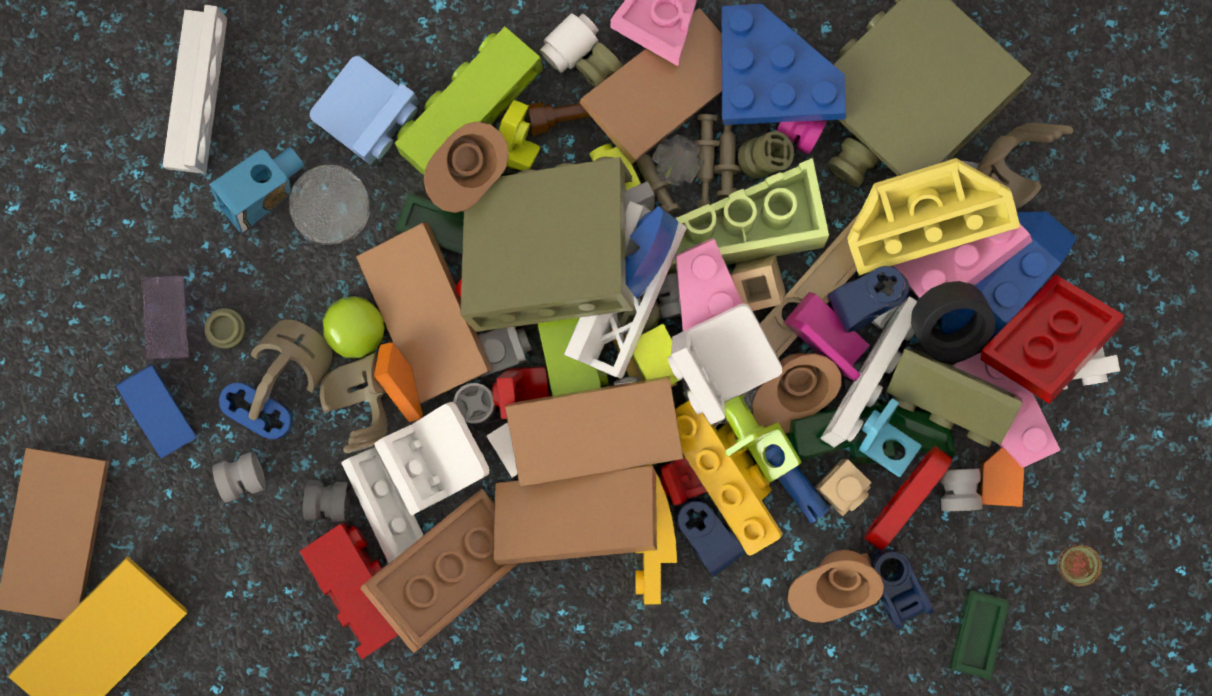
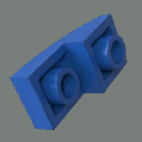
[626,206,679,298]
[116,364,197,459]

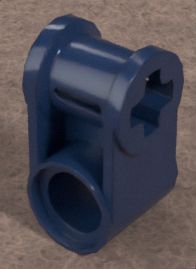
[827,266,910,333]
[675,498,746,577]
[870,548,933,630]

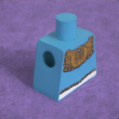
[209,147,304,234]

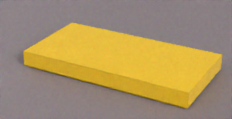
[8,556,188,696]

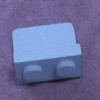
[310,56,419,165]

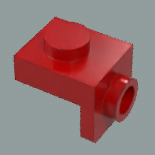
[493,366,551,419]
[660,456,707,506]

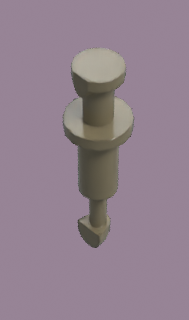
[693,114,720,208]
[714,125,741,199]
[635,154,680,215]

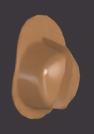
[424,122,509,213]
[752,353,841,433]
[788,549,884,623]

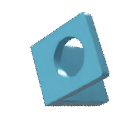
[859,398,921,477]

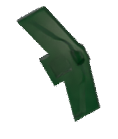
[789,400,955,464]

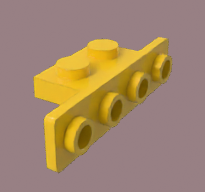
[675,400,782,555]

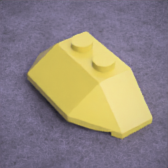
[847,158,1020,276]

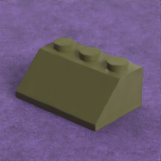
[886,346,1023,447]

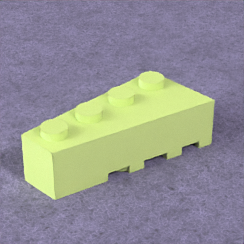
[667,158,829,275]

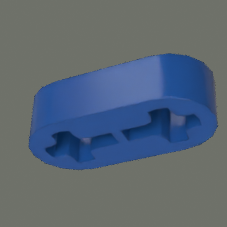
[219,383,294,439]

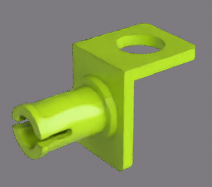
[724,394,801,482]

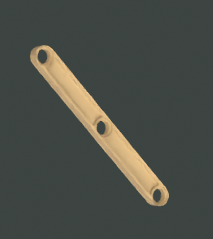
[713,212,860,428]

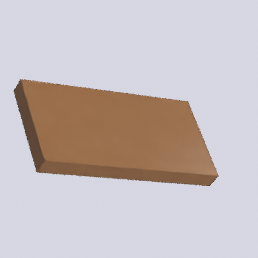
[579,8,722,164]
[356,223,493,403]
[505,376,683,487]
[0,448,109,620]
[493,466,657,565]
[360,488,518,653]

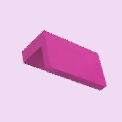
[783,292,870,381]

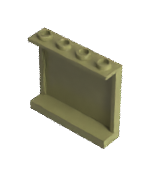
[834,0,1031,176]
[460,157,634,332]

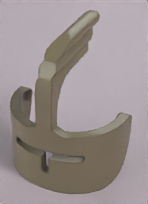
[976,123,1073,209]
[249,320,333,421]
[320,352,388,453]

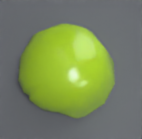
[323,296,385,358]

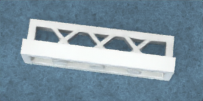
[163,5,227,174]
[564,201,687,379]

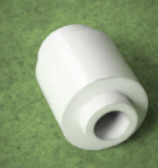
[539,13,599,73]

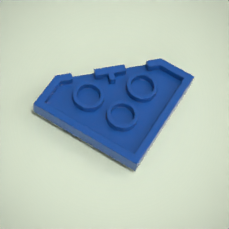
[722,4,846,125]

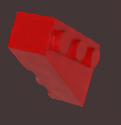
[299,522,398,660]

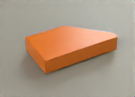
[374,342,423,422]
[979,447,1024,507]

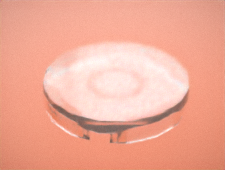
[289,165,370,245]

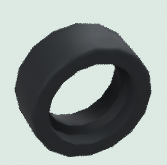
[911,281,996,362]

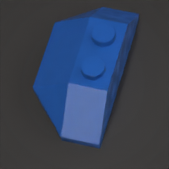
[940,212,1077,357]

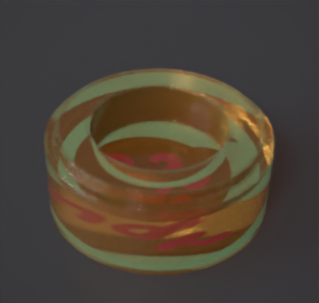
[1058,545,1102,586]

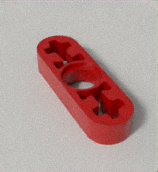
[864,446,953,551]

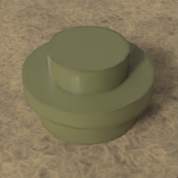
[204,308,246,349]

